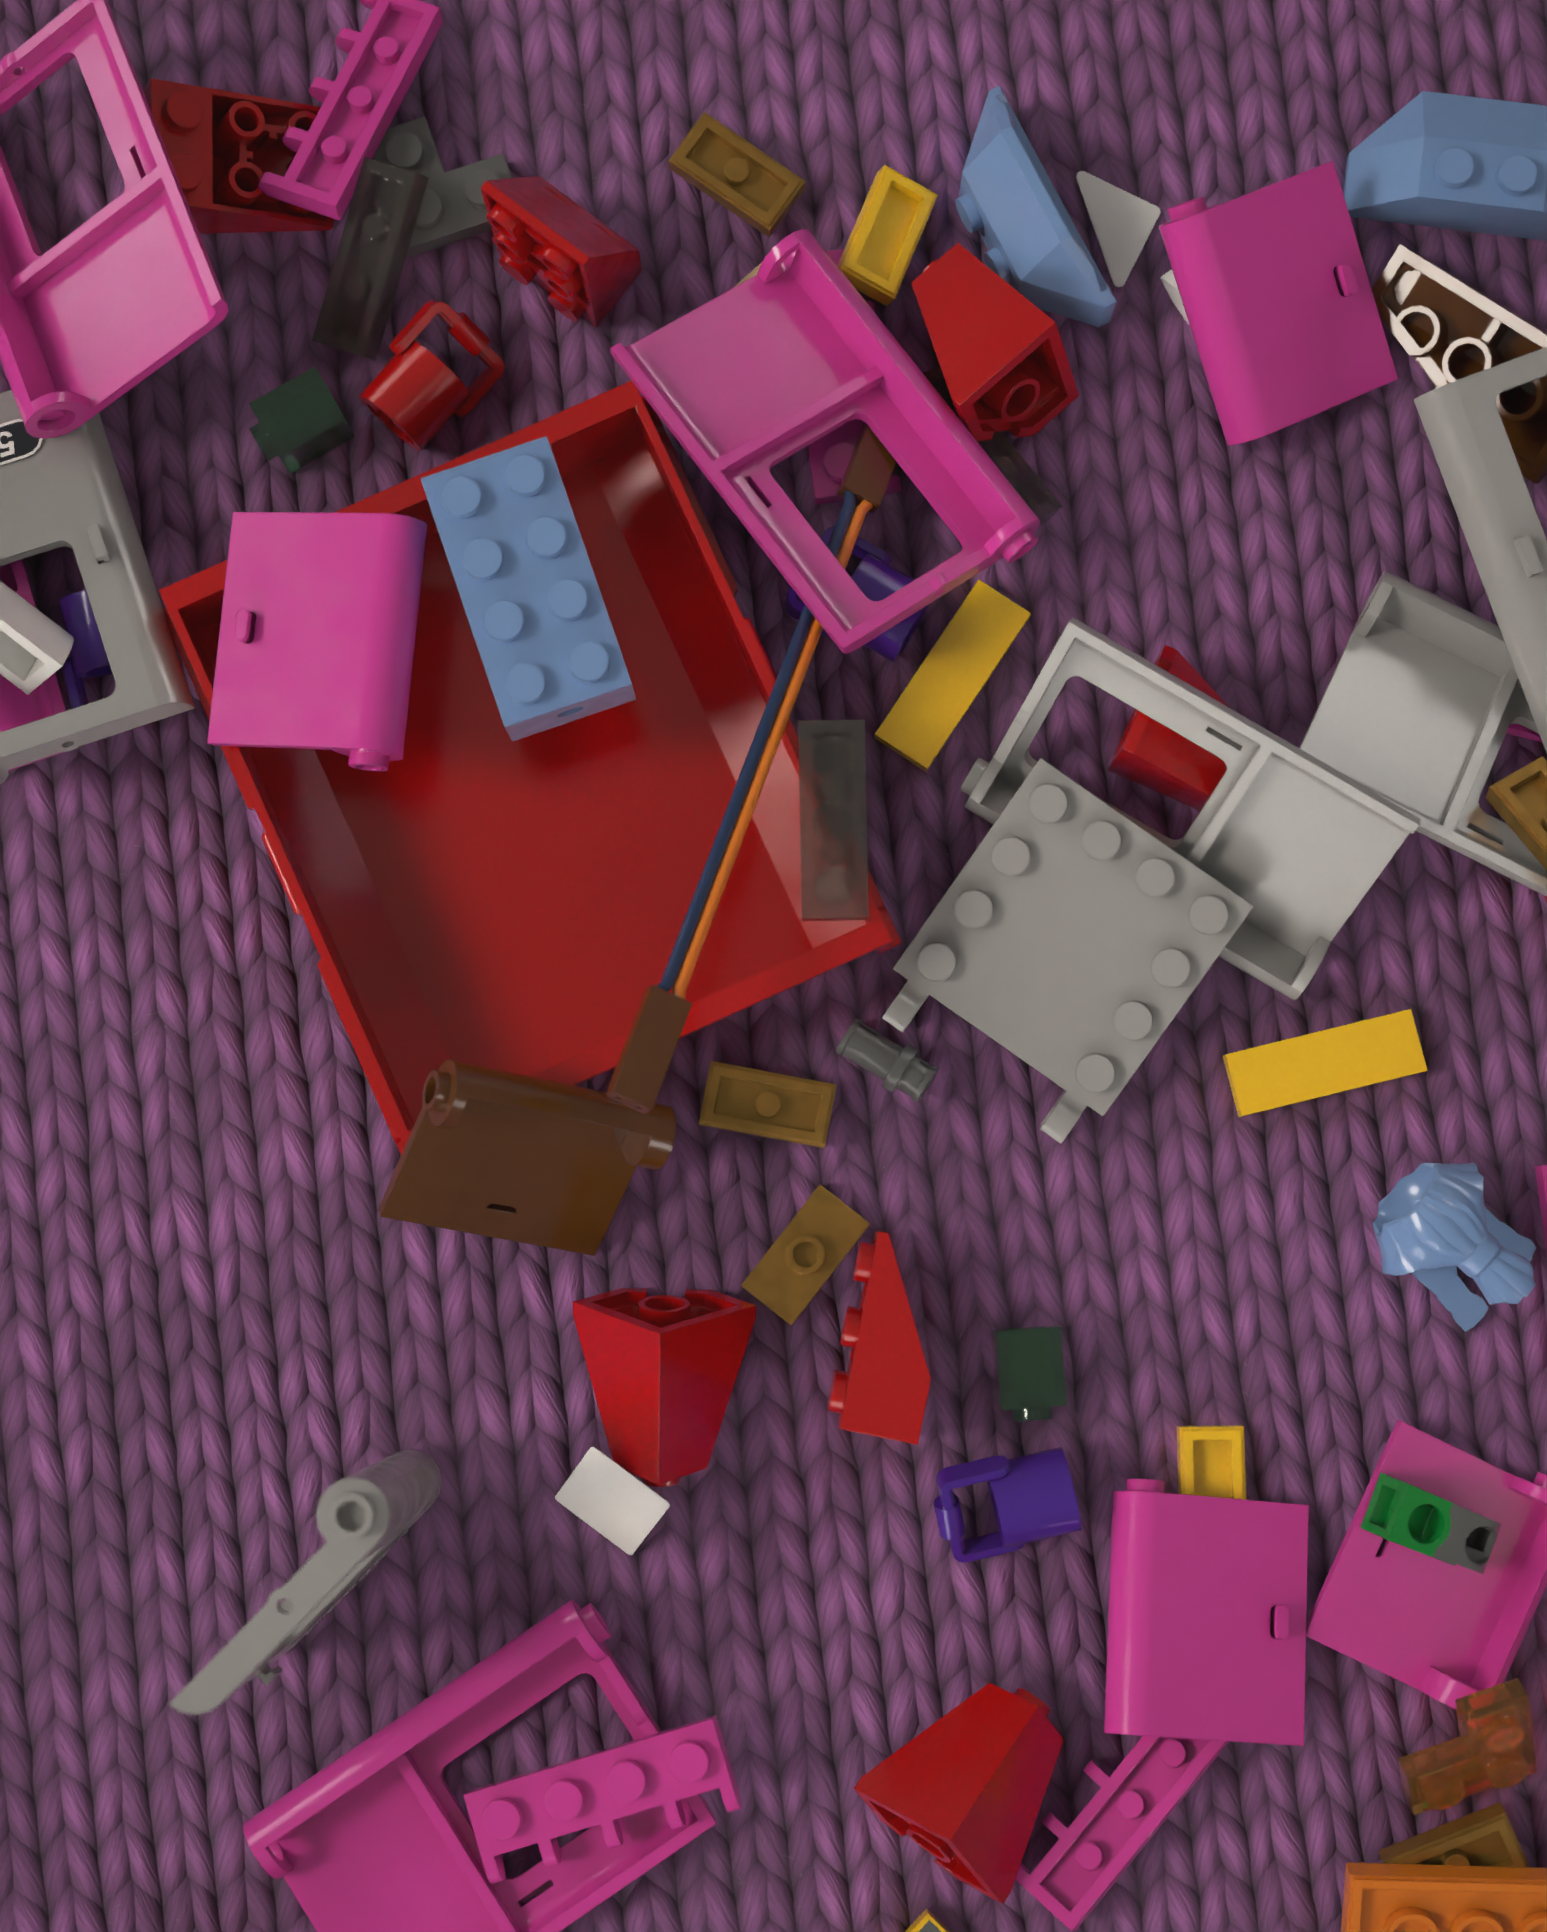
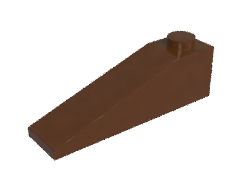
[1372,244,1547,484]

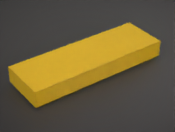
[874,579,1031,772]
[1223,1009,1428,1117]

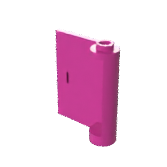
[1159,161,1398,445]
[207,512,427,771]
[1306,1420,1547,1723]
[1104,1479,1309,1746]

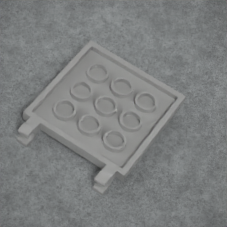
[882,758,1254,1144]

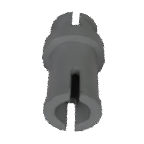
[836,1018,939,1103]

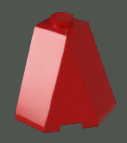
[911,243,1079,441]
[1107,645,1230,811]
[573,1288,756,1487]
[853,1683,1064,1904]

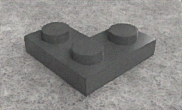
[373,117,512,258]

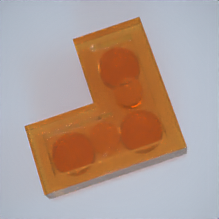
[1398,1678,1537,1815]

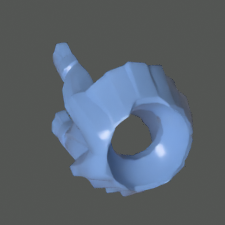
[1373,1163,1537,1332]

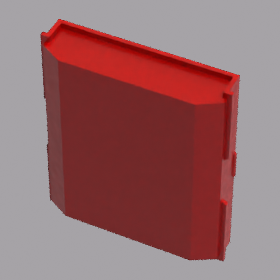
[159,381,902,1155]

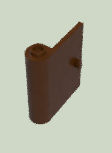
[378,1059,676,1256]

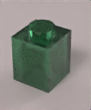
[249,367,355,474]
[991,1325,1067,1421]

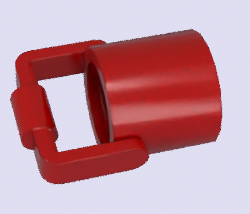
[359,300,504,451]

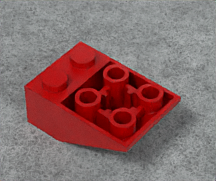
[143,78,333,234]
[481,176,642,328]
[827,1231,931,1445]

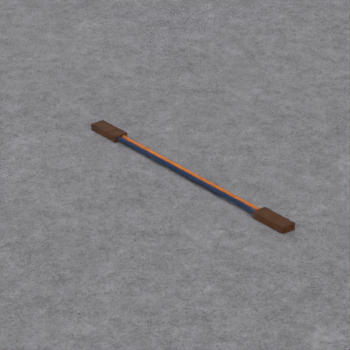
[605,422,896,1114]

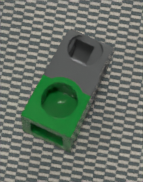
[1360,1472,1501,1574]

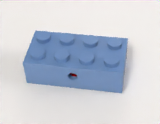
[420,436,636,742]

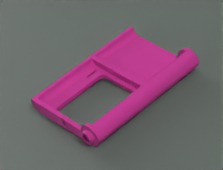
[0,0,229,439]
[610,229,1041,654]
[243,1599,716,1932]

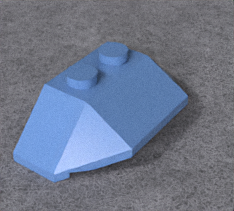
[955,86,1117,327]
[1343,91,1547,241]

